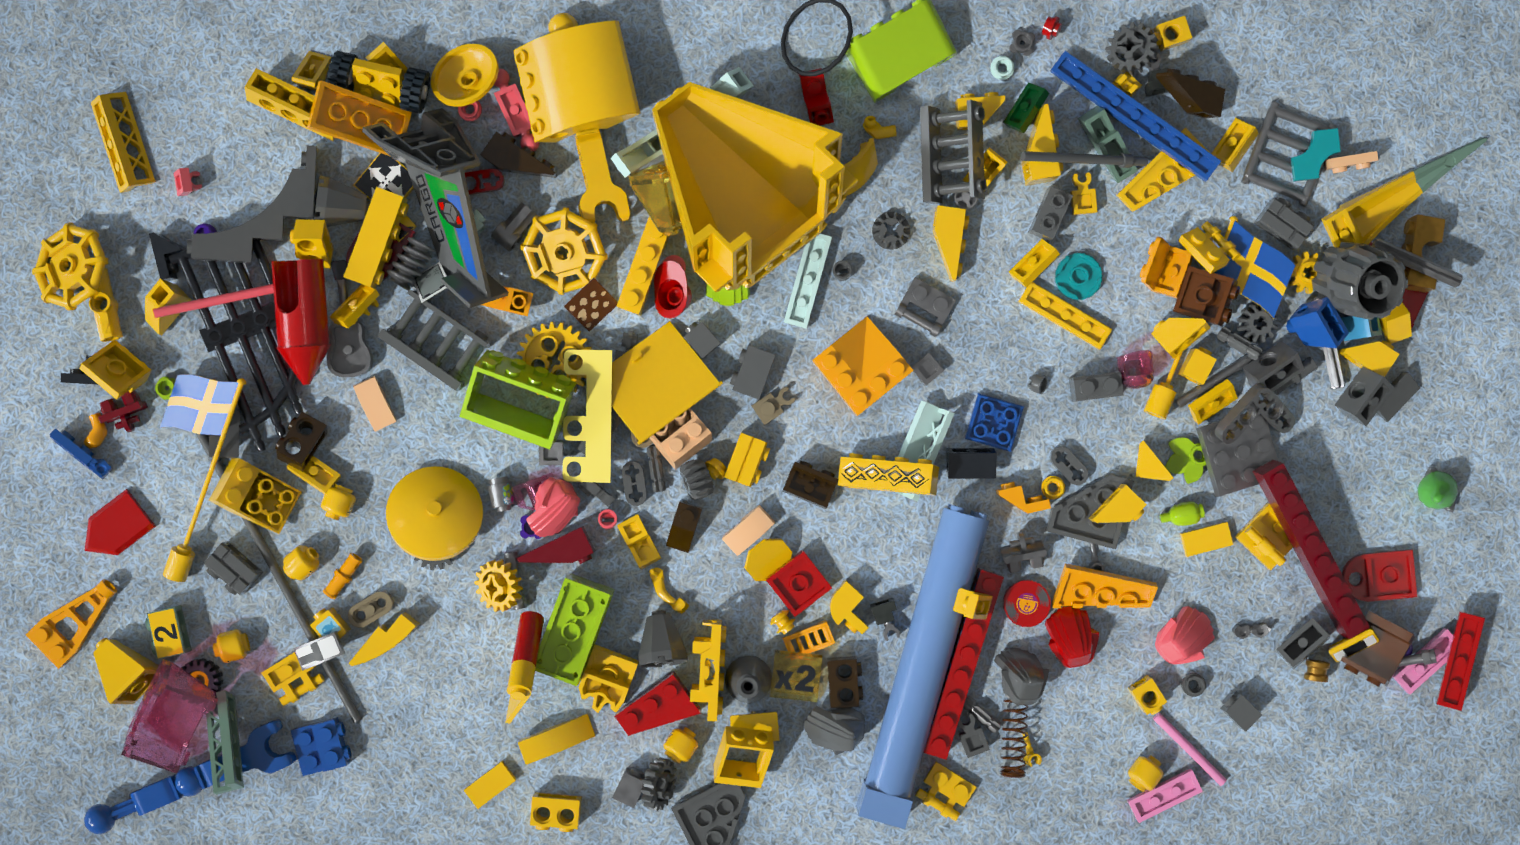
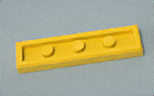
[1018,282,1112,350]

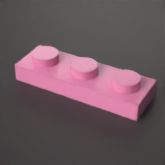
[1393,628,1453,695]
[1127,769,1203,823]

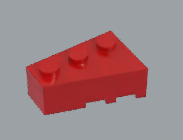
[614,671,702,736]

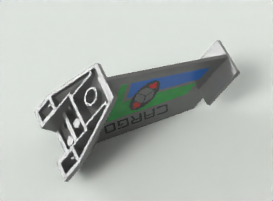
[362,108,509,308]

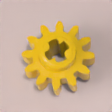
[1288,252,1318,294]

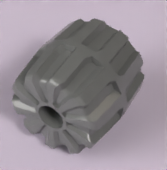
[1312,242,1408,320]

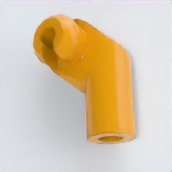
[84,413,107,448]

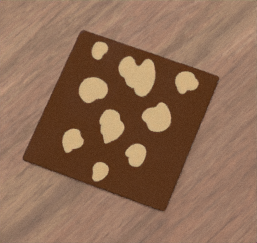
[564,278,618,332]

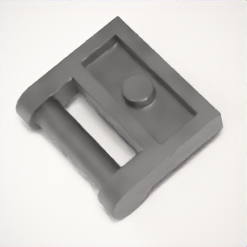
[894,277,956,338]

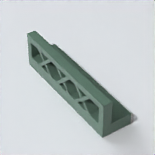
[205,690,244,795]

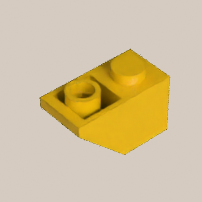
[955,92,1005,130]
[145,278,192,336]

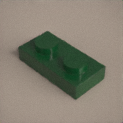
[1003,82,1050,133]

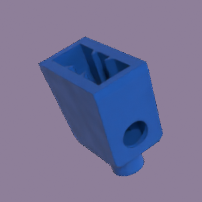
[1286,297,1349,348]

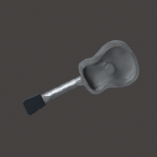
[326,260,373,377]

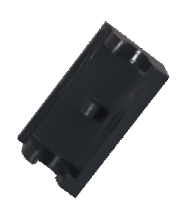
[946,448,997,479]

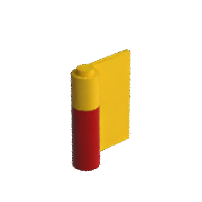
[505,611,544,724]

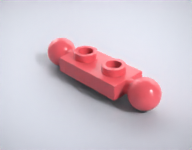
[494,69,539,152]

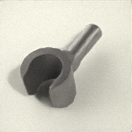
[1088,543,1105,571]

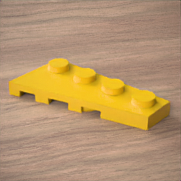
[1116,127,1210,212]

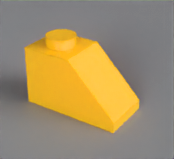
[1151,318,1210,359]
[1339,340,1399,377]
[1089,484,1147,523]

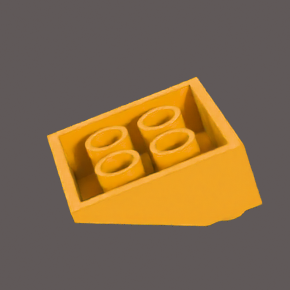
[812,316,914,416]

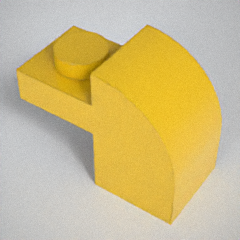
[830,579,869,634]

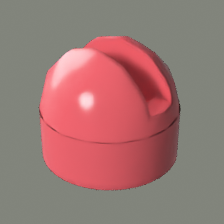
[598,509,617,529]

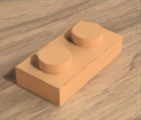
[1324,151,1379,174]

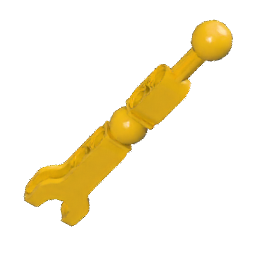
[548,13,630,223]

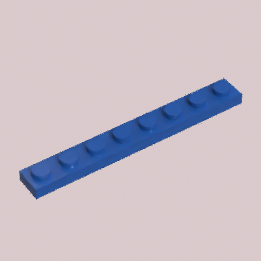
[1050,51,1221,182]

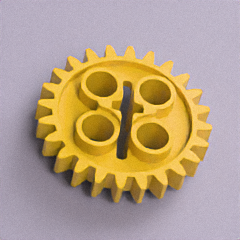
[516,321,592,398]

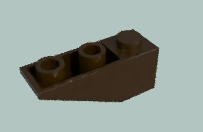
[1156,69,1226,118]
[480,131,557,178]

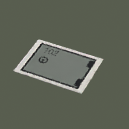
[414,262,447,303]

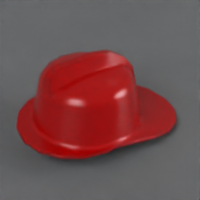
[654,261,692,319]

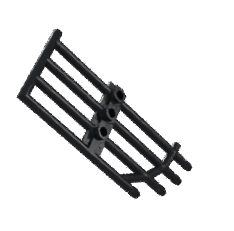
[168,240,303,452]

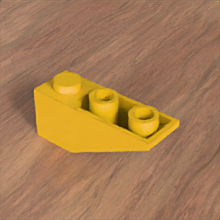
[932,205,969,282]

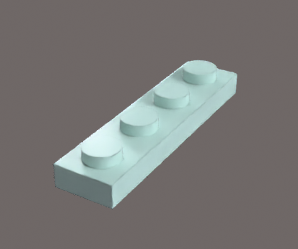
[784,234,832,329]

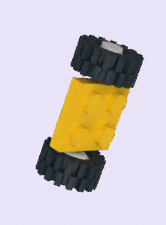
[327,50,431,114]

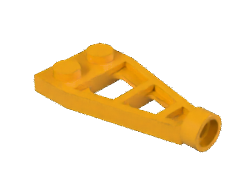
[26,579,117,669]

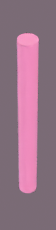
[1153,712,1227,786]

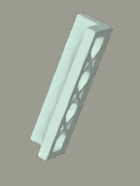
[895,400,955,502]

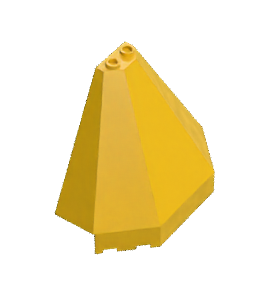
[652,82,859,292]

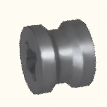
[954,192,978,209]

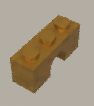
[1401,214,1446,293]

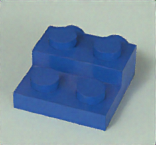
[290,717,352,776]

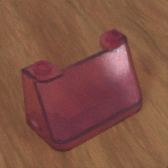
[121,659,218,773]

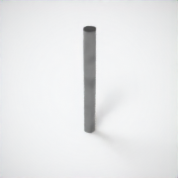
[1175,354,1253,408]

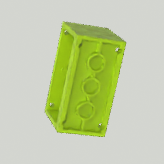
[459,350,577,450]
[535,573,615,686]

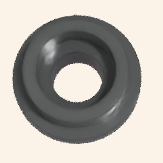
[1181,673,1206,697]

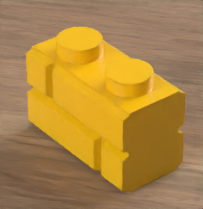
[724,432,770,487]

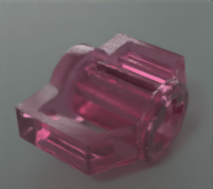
[512,473,554,511]

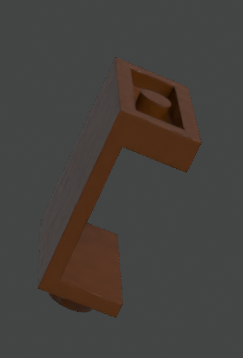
[1341,611,1415,687]

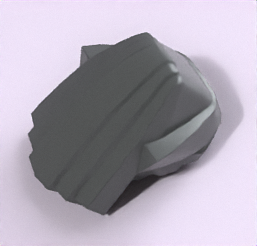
[994,647,1049,705]
[804,706,865,755]

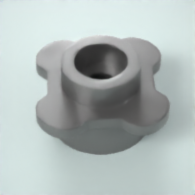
[1009,30,1035,56]

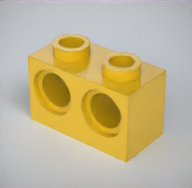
[290,219,334,268]
[530,792,582,832]

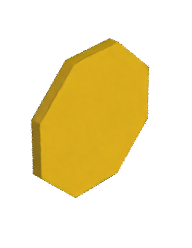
[744,538,792,581]

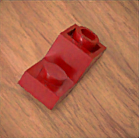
[799,68,834,126]

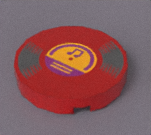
[1003,580,1051,627]

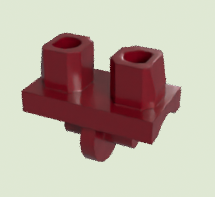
[98,391,148,433]

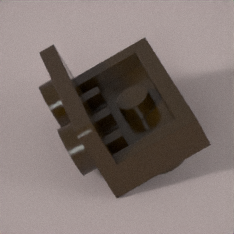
[782,461,839,509]

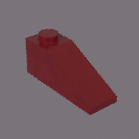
[517,526,595,564]

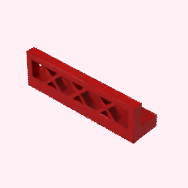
[1436,612,1485,711]

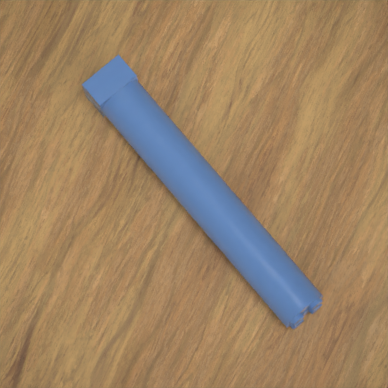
[856,504,990,829]

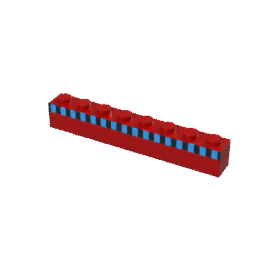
[924,568,1004,760]

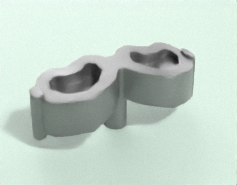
[1232,623,1271,639]

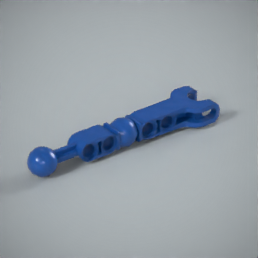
[84,719,297,834]

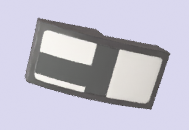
[293,631,345,671]

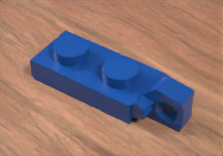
[49,428,112,480]

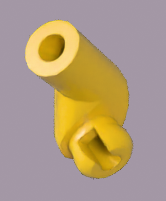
[863,116,897,139]

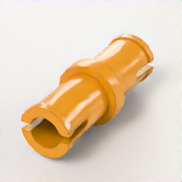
[323,552,363,600]

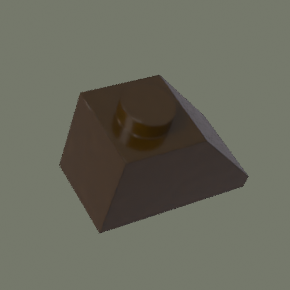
[666,501,703,553]

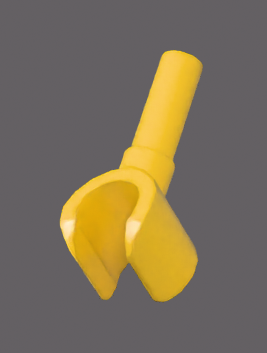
[1022,732,1042,767]

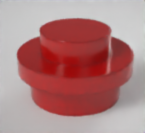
[1042,16,1062,40]

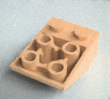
[650,408,712,470]

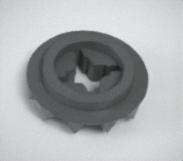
[872,212,910,250]

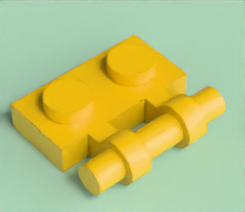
[1178,221,1241,274]
[262,652,325,706]
[915,761,976,821]

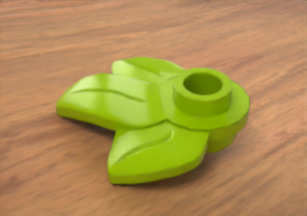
[1165,438,1206,484]

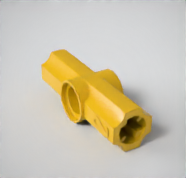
[88,268,123,342]

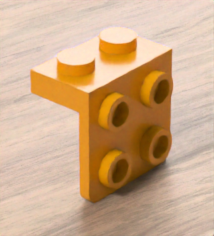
[1140,237,1193,299]

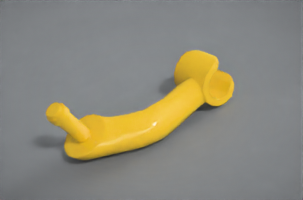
[649,567,689,614]

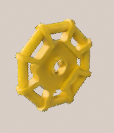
[520,207,608,295]
[32,222,109,311]

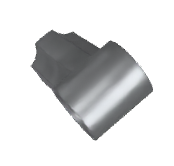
[491,202,537,252]

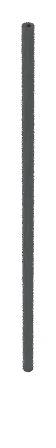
[195,433,362,723]

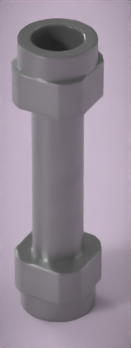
[504,551,527,610]
[1398,649,1437,667]

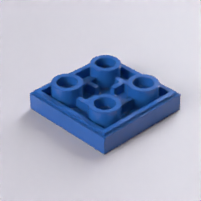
[965,393,1024,452]

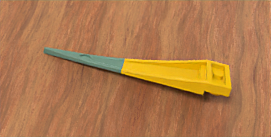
[1321,138,1487,248]

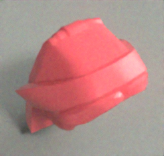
[526,477,580,537]
[1155,606,1215,664]

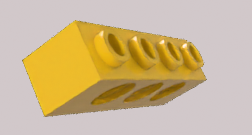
[244,68,335,141]

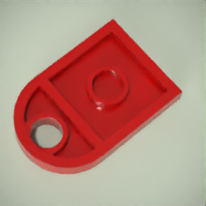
[1342,549,1417,602]

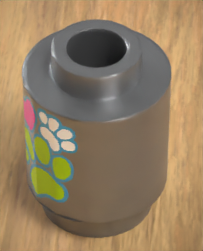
[488,476,516,512]

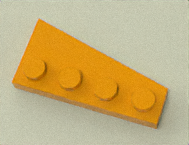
[1052,563,1158,608]

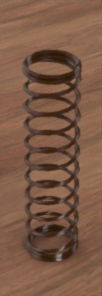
[1000,700,1028,778]

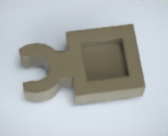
[751,387,796,425]

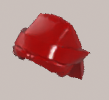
[1045,606,1099,668]

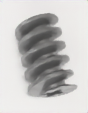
[387,237,435,291]

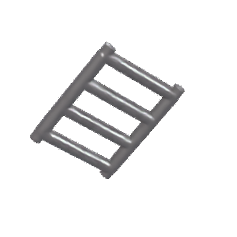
[1241,101,1337,207]

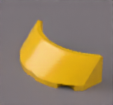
[843,138,878,197]

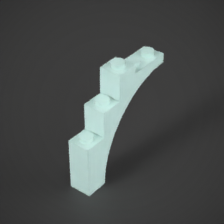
[611,67,753,178]

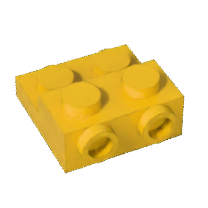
[79,340,151,399]

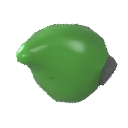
[1417,467,1458,512]

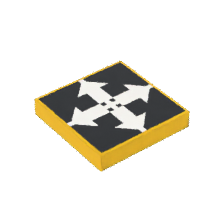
[353,153,414,200]

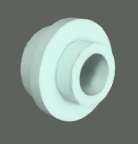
[990,56,1014,80]

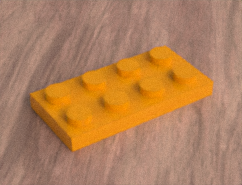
[307,80,412,156]

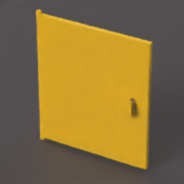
[611,321,723,445]

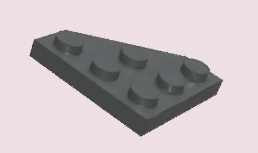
[1046,474,1134,550]
[671,783,746,845]

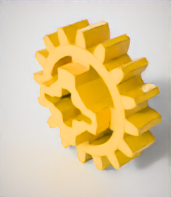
[474,559,523,612]

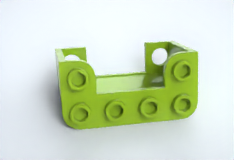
[846,0,957,103]

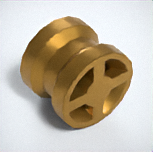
[1304,659,1330,682]

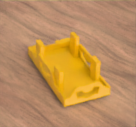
[690,619,727,721]

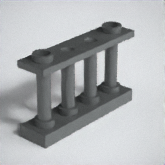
[920,100,987,204]
[377,289,491,391]

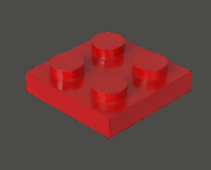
[765,550,832,617]

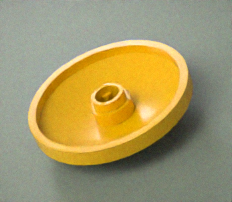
[386,466,483,561]

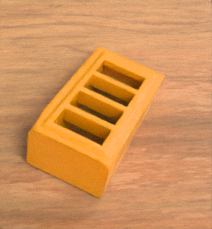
[782,620,835,660]

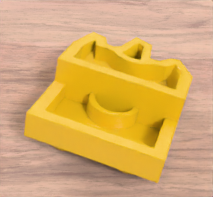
[578,644,639,713]

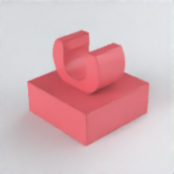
[173,168,202,196]

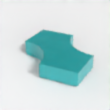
[1291,128,1341,182]

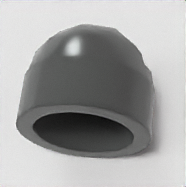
[833,260,852,281]
[1028,374,1048,394]

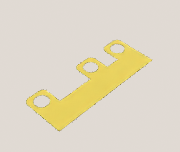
[563,350,612,483]

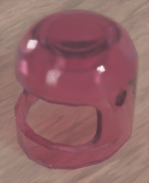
[1116,350,1154,389]

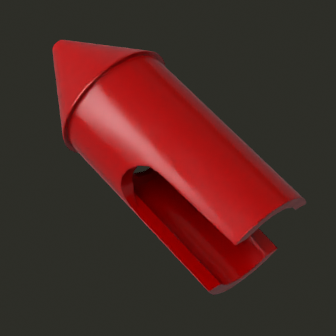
[271,259,331,385]

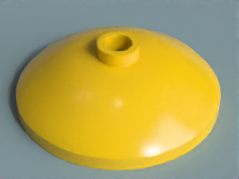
[431,44,499,107]

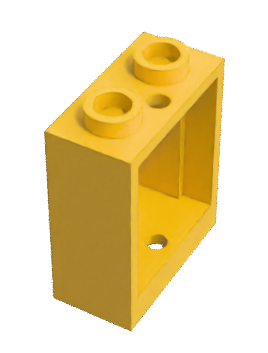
[713,726,774,788]

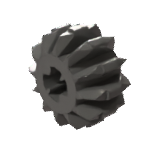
[1237,304,1278,344]
[680,458,714,500]

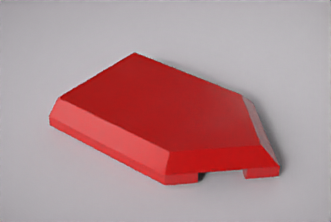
[84,489,156,555]

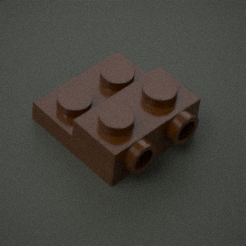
[1173,266,1240,327]

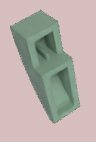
[1077,106,1138,183]

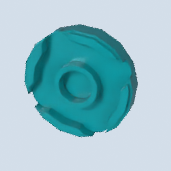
[1055,253,1102,300]

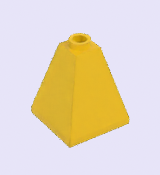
[93,638,167,704]

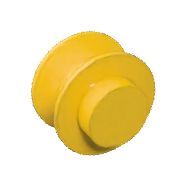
[770,610,796,635]

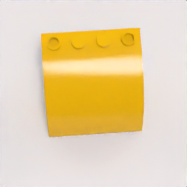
[513,20,641,143]

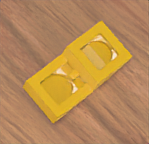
[617,514,662,569]

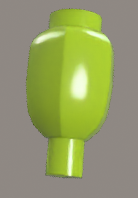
[1159,501,1205,526]

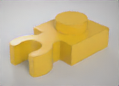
[1070,172,1098,215]

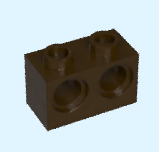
[275,412,328,472]
[827,656,863,708]

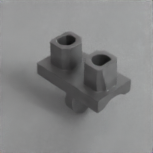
[1000,532,1047,573]

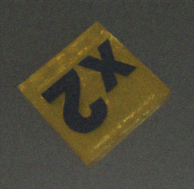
[770,650,822,702]

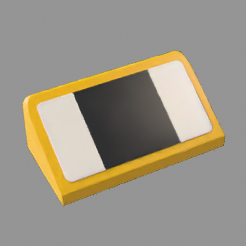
[1328,626,1379,662]

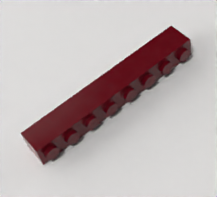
[1252,460,1370,640]

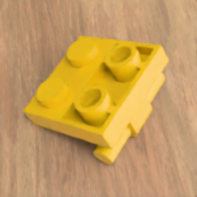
[1235,503,1293,570]

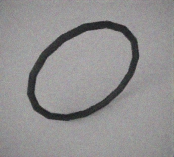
[780,0,853,77]

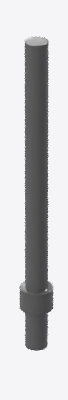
[1020,151,1148,168]

